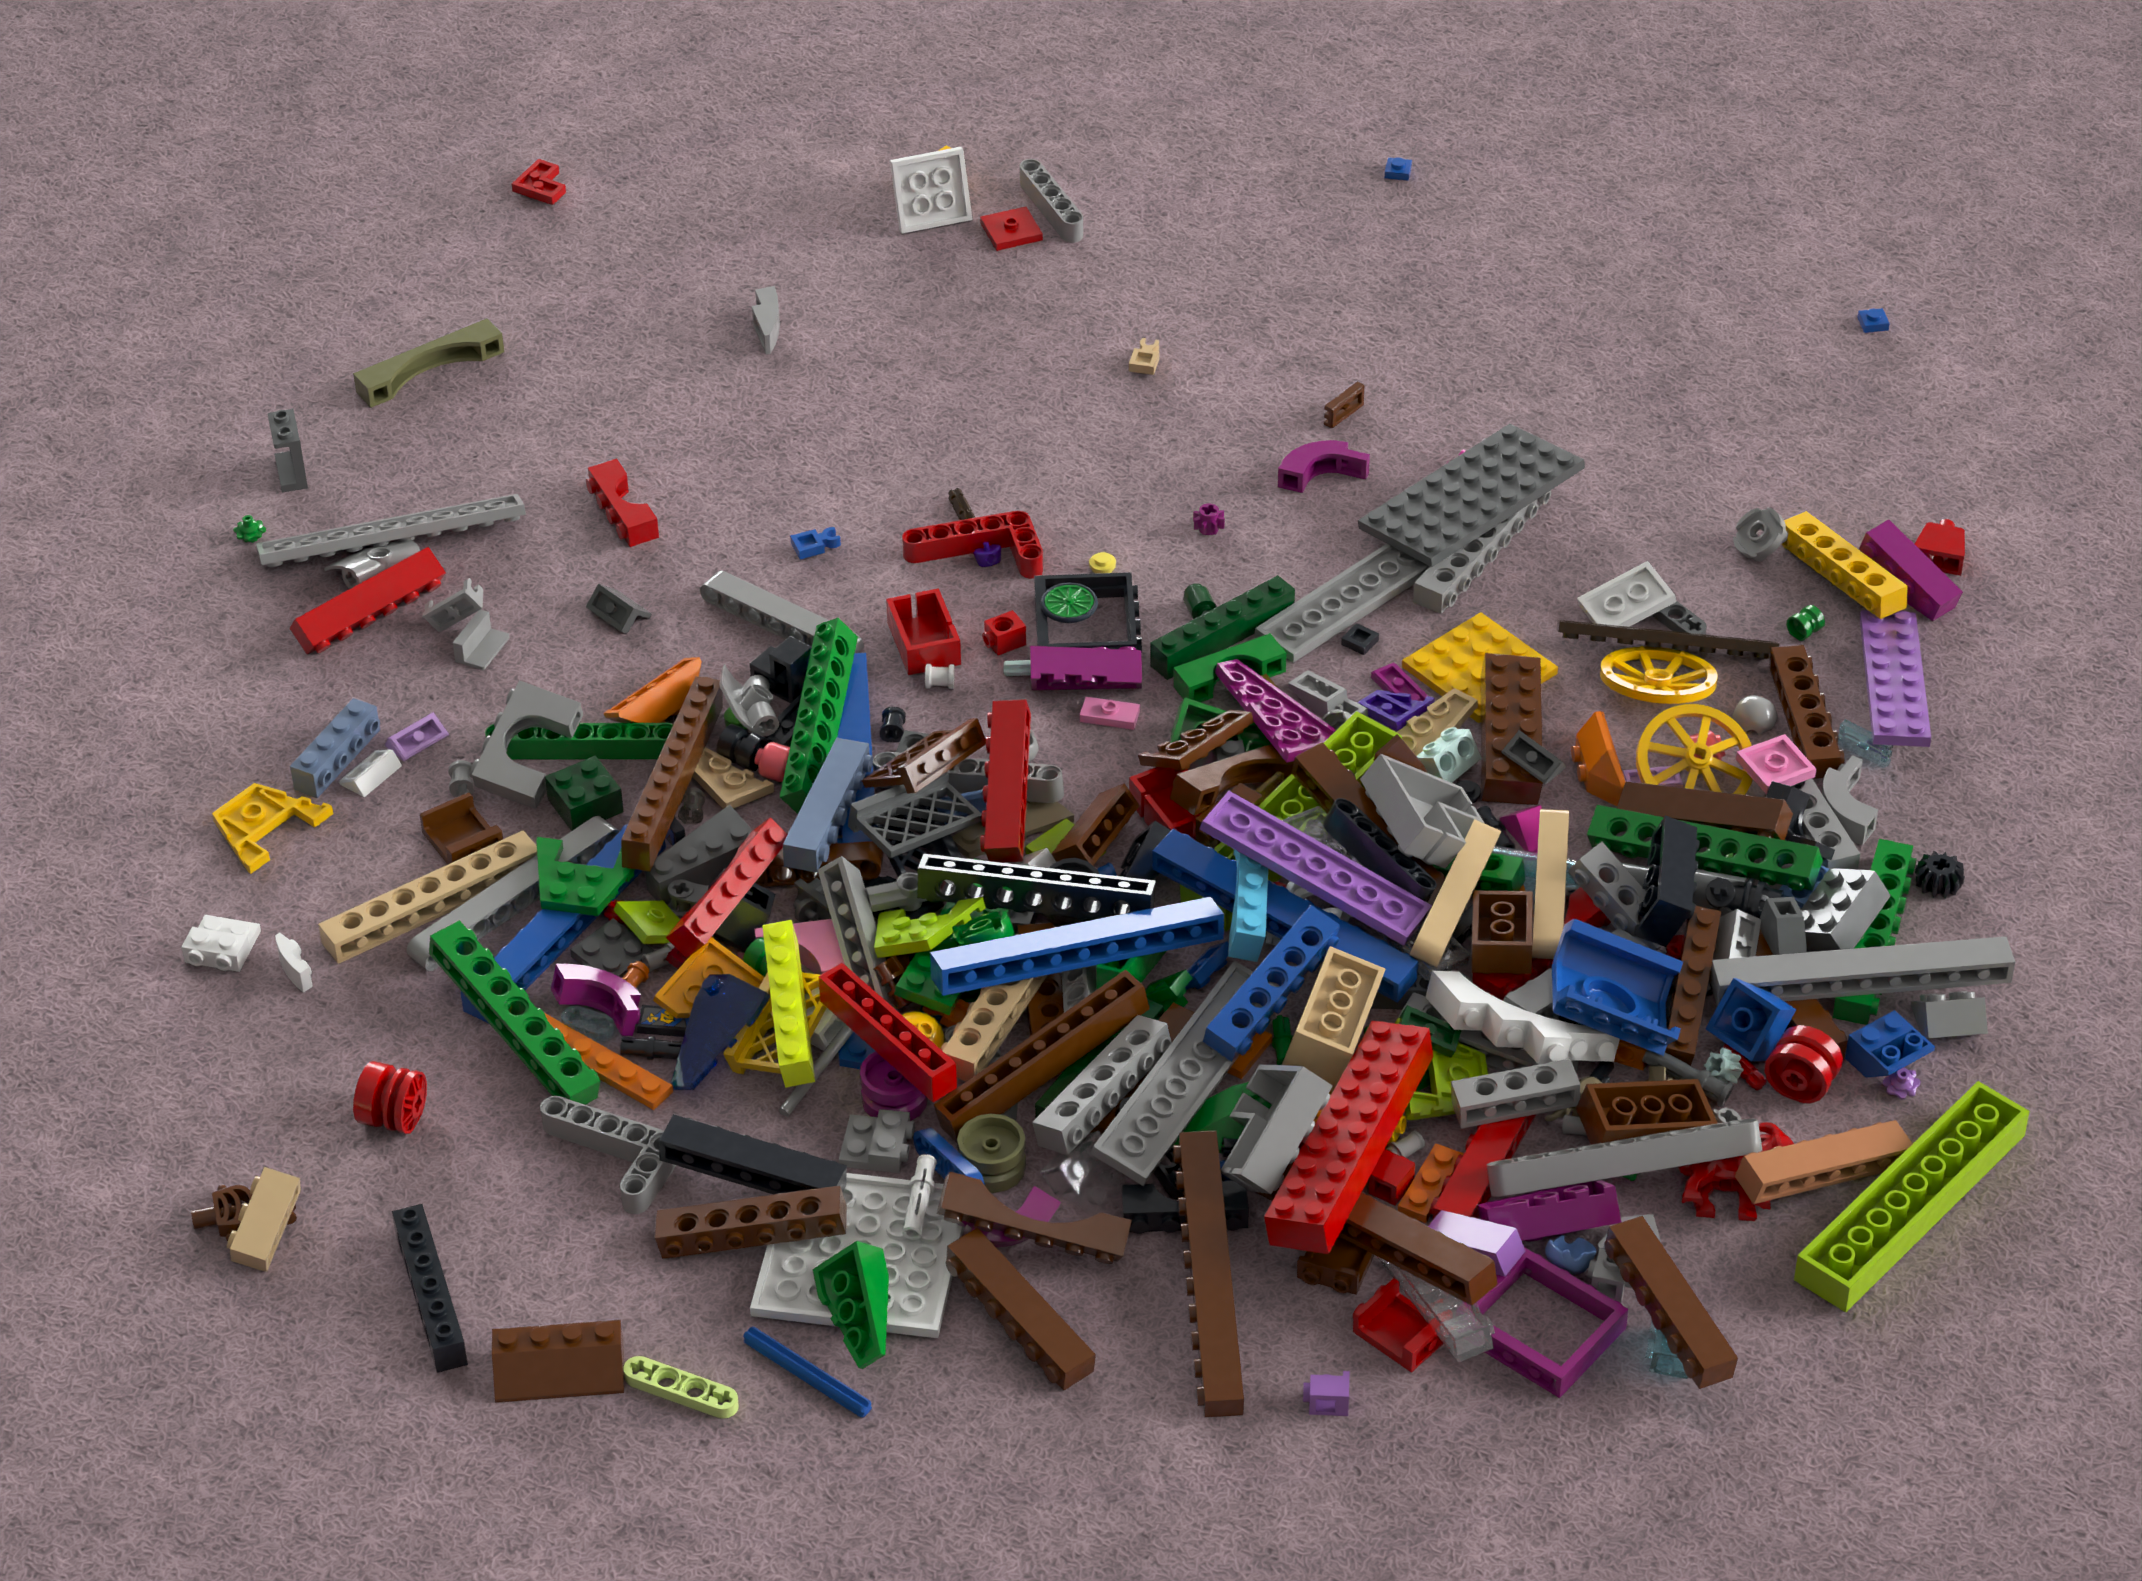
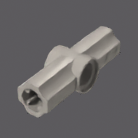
[865,872,954,912]

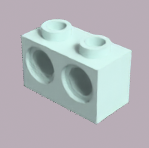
[1416,727,1482,783]

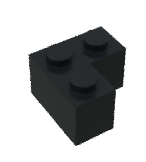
[749,636,812,703]

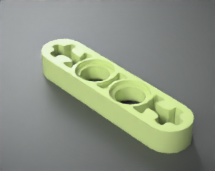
[623,1356,739,1418]

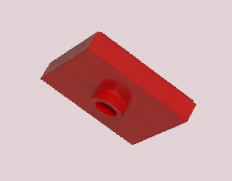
[980,206,1043,251]

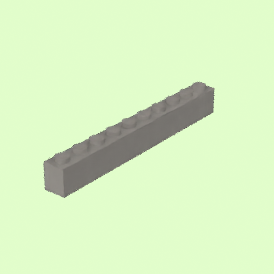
[1710,937,2015,1006]

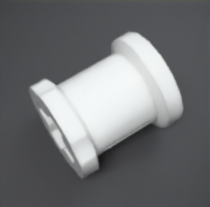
[925,664,954,689]

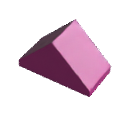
[1499,805,1542,856]

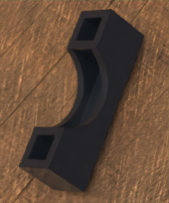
[1122,1181,1249,1234]

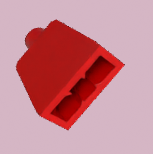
[1914,519,1965,576]

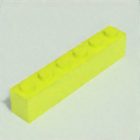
[762,920,815,1088]

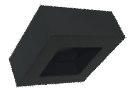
[1341,623,1379,655]

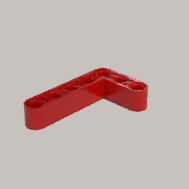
[902,510,1043,579]

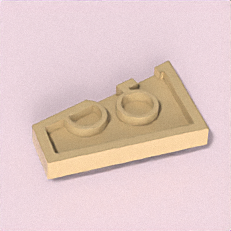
[692,747,774,809]

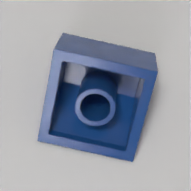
[1705,978,1796,1061]

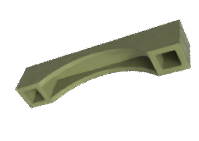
[353,318,505,408]

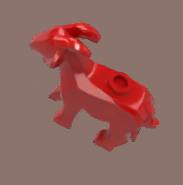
[1678,1122,1794,1221]

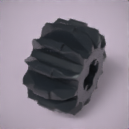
[1915,851,1965,899]

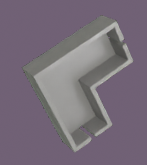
[1360,754,1484,868]
[1221,1064,1332,1194]

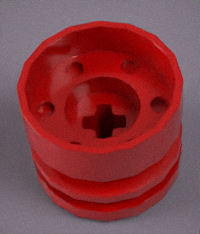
[353,1061,427,1134]

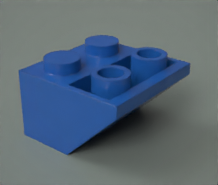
[1845,1010,1935,1078]

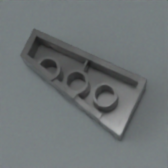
[645,805,753,904]

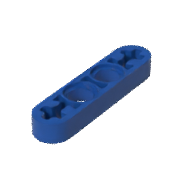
[913,1127,985,1185]

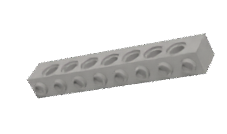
[1413,490,1551,614]

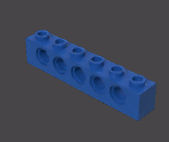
[1203,905,1340,1062]

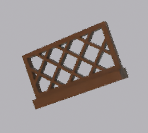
[862,718,986,794]

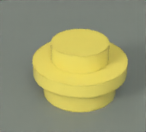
[1089,552,1116,574]

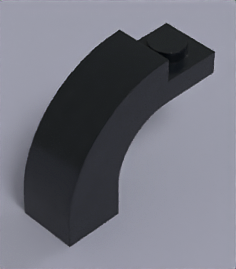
[1766,781,1835,860]

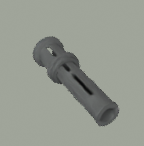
[1642,1050,1734,1108]

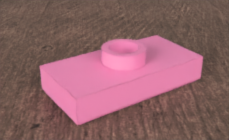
[1080,697,1140,730]

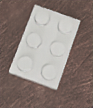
[1577,561,1676,639]

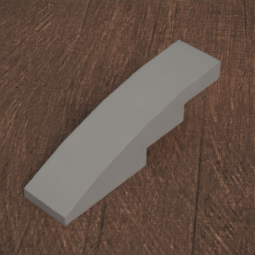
[1288,670,1388,728]

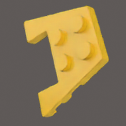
[212,783,333,874]

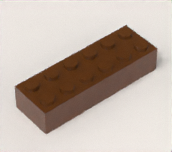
[1481,653,1543,805]

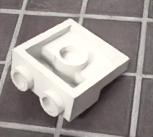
[181,915,261,972]

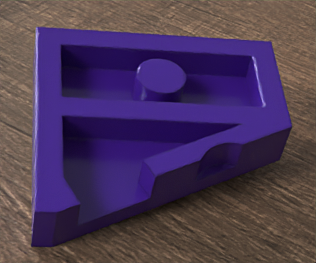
[1357,690,1435,731]

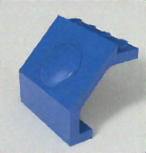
[1552,919,1683,1056]

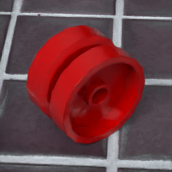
[1764,1025,1843,1104]

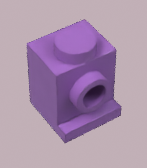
[1303,1371,1350,1416]

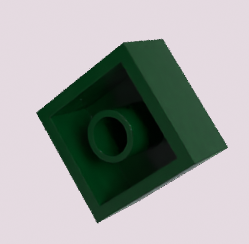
[545,756,624,831]

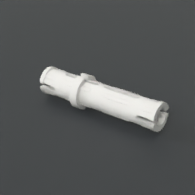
[902,1155,937,1240]

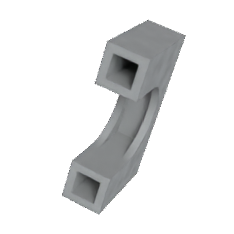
[470,680,583,809]

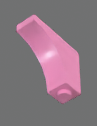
[754,919,844,975]

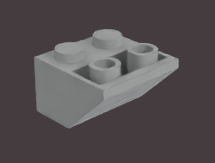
[1911,991,1988,1038]

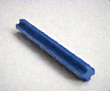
[743,1327,872,1418]

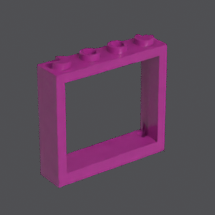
[1455,1247,1628,1398]

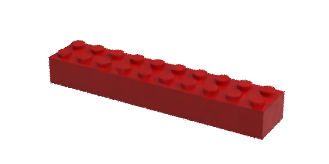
[1264,1021,1434,1254]

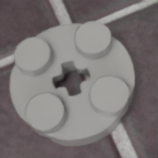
[1733,507,1788,562]

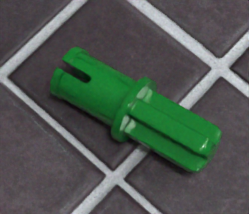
[1272,1015,1293,1065]

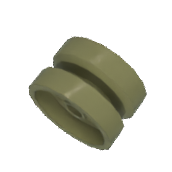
[957,1114,1026,1193]

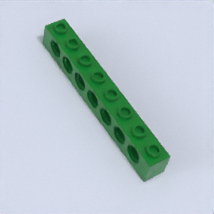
[780,618,858,814]
[1587,805,1823,891]
[1832,839,1917,1025]
[429,920,600,1105]

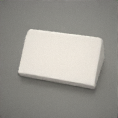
[339,749,402,797]

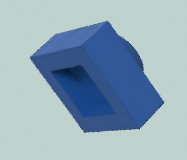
[1384,157,1412,181]
[1857,308,1890,333]

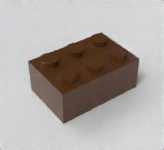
[1472,890,1533,975]

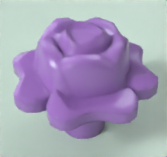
[1883,1067,1920,1100]

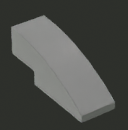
[752,286,780,355]

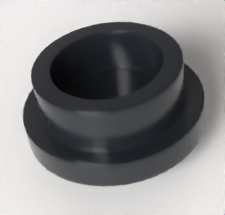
[1455,780,1481,804]

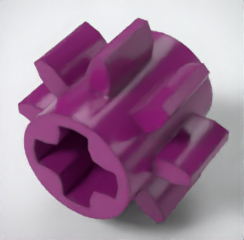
[1193,503,1225,535]

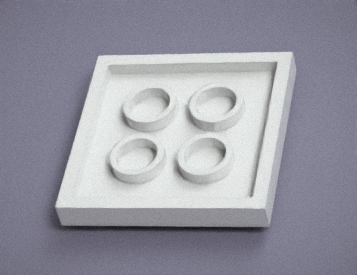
[890,147,972,234]

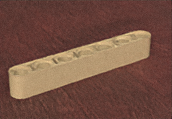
[1532,809,1569,959]
[1410,819,1501,967]

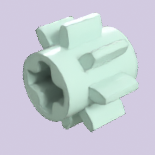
[1704,1048,1744,1083]

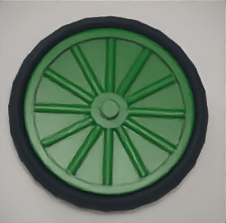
[1040,583,1098,623]

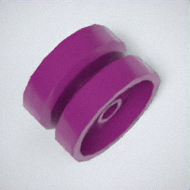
[860,1051,928,1121]

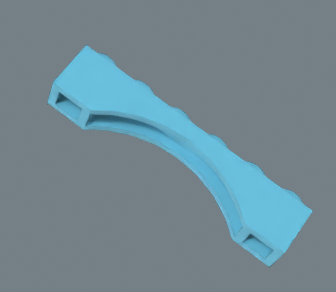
[1228,849,1268,962]

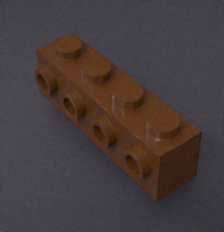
[1051,783,1140,866]

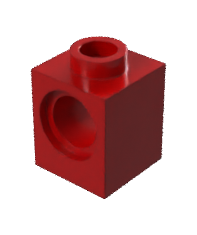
[982,610,1027,656]

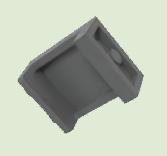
[268,409,308,493]

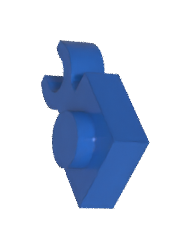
[790,527,841,560]

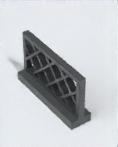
[848,772,982,858]

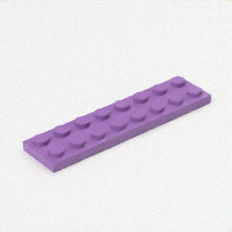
[1860,610,1931,747]
[1200,791,1432,945]

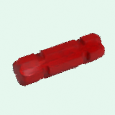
[1719,1044,1767,1091]

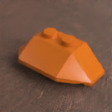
[603,657,702,723]
[1571,711,1626,806]

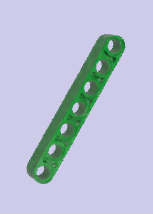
[485,723,673,760]

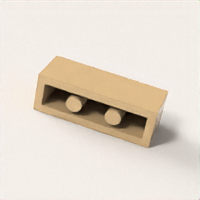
[227,1167,301,1272]

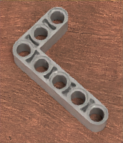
[540,1096,676,1214]

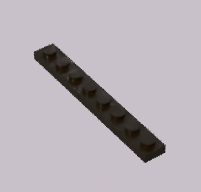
[1556,620,1779,659]

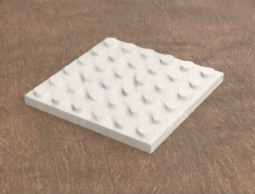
[750,1173,964,1338]

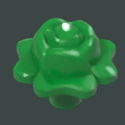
[233,515,266,543]

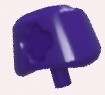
[973,542,1001,567]

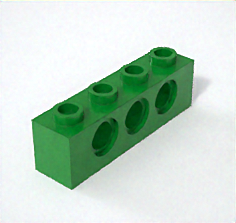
[1433,853,1526,895]

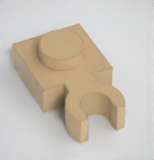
[1129,338,1159,375]

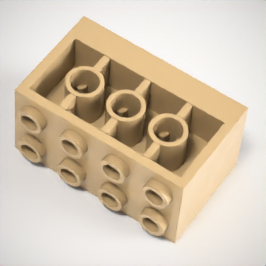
[1282,946,1386,1092]

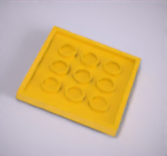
[1402,612,1558,723]

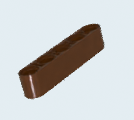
[755,841,884,887]

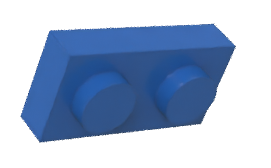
[1185,941,1229,990]

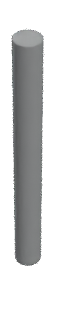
[779,1024,854,1117]

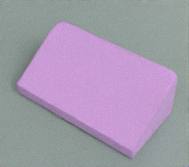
[385,713,449,761]

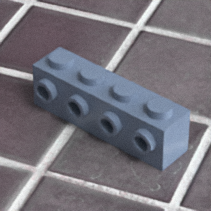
[290,698,380,798]

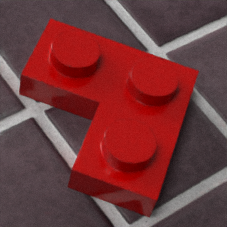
[511,159,566,205]

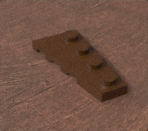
[1138,710,1254,771]

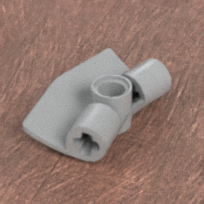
[324,540,420,589]
[720,664,779,736]

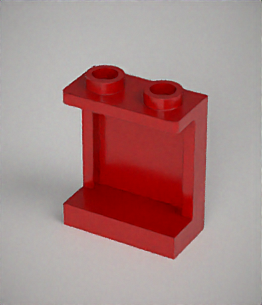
[1352,1278,1454,1373]

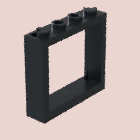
[1034,572,1142,653]

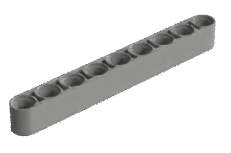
[406,816,620,971]
[1487,1118,1762,1196]

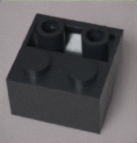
[707,867,776,953]

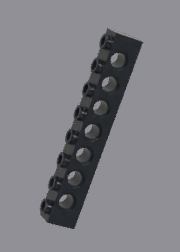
[917,854,1156,920]

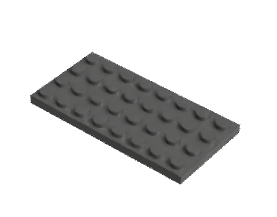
[1358,424,1585,567]

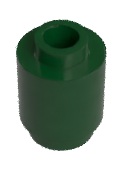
[1183,583,1217,619]

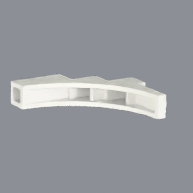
[1426,970,1620,1064]

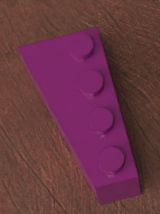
[1858,519,1963,621]
[1030,646,1142,690]
[1478,1180,1622,1242]

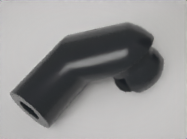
[1589,1061,1615,1083]

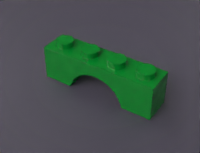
[1173,633,1286,703]

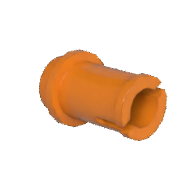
[622,961,649,988]

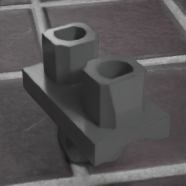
[793,878,831,923]

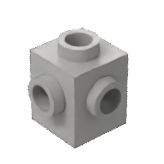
[1587,1248,1631,1303]

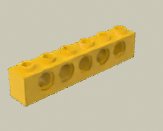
[1781,511,1907,619]

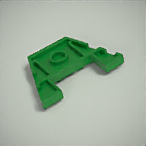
[536,837,635,916]

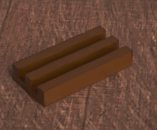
[1324,381,1365,428]

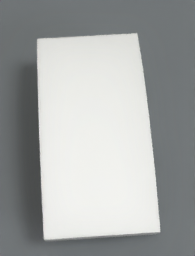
[275,933,313,992]

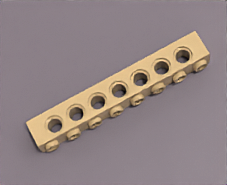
[318,830,537,964]

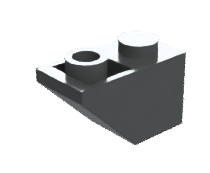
[1760,897,1807,955]

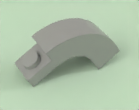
[1822,755,1878,846]

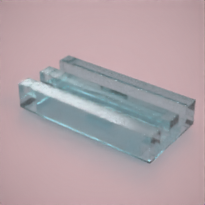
[1838,719,1893,768]

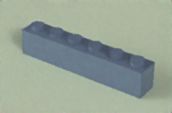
[783,738,873,872]

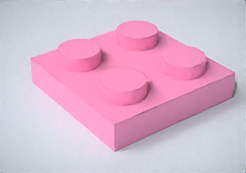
[1736,734,1816,795]

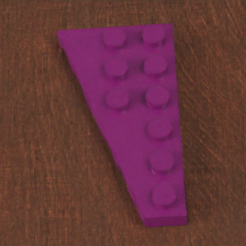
[1215,659,1336,763]

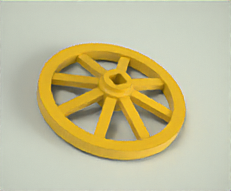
[1600,646,1718,704]
[1636,704,1753,795]

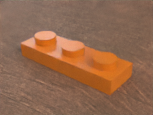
[1398,1143,1464,1223]

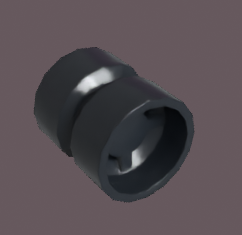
[716,724,769,772]

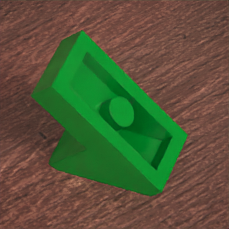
[1145,969,1193,1013]

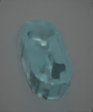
[561,1006,615,1043]

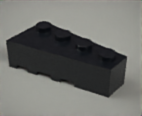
[1634,815,1699,947]

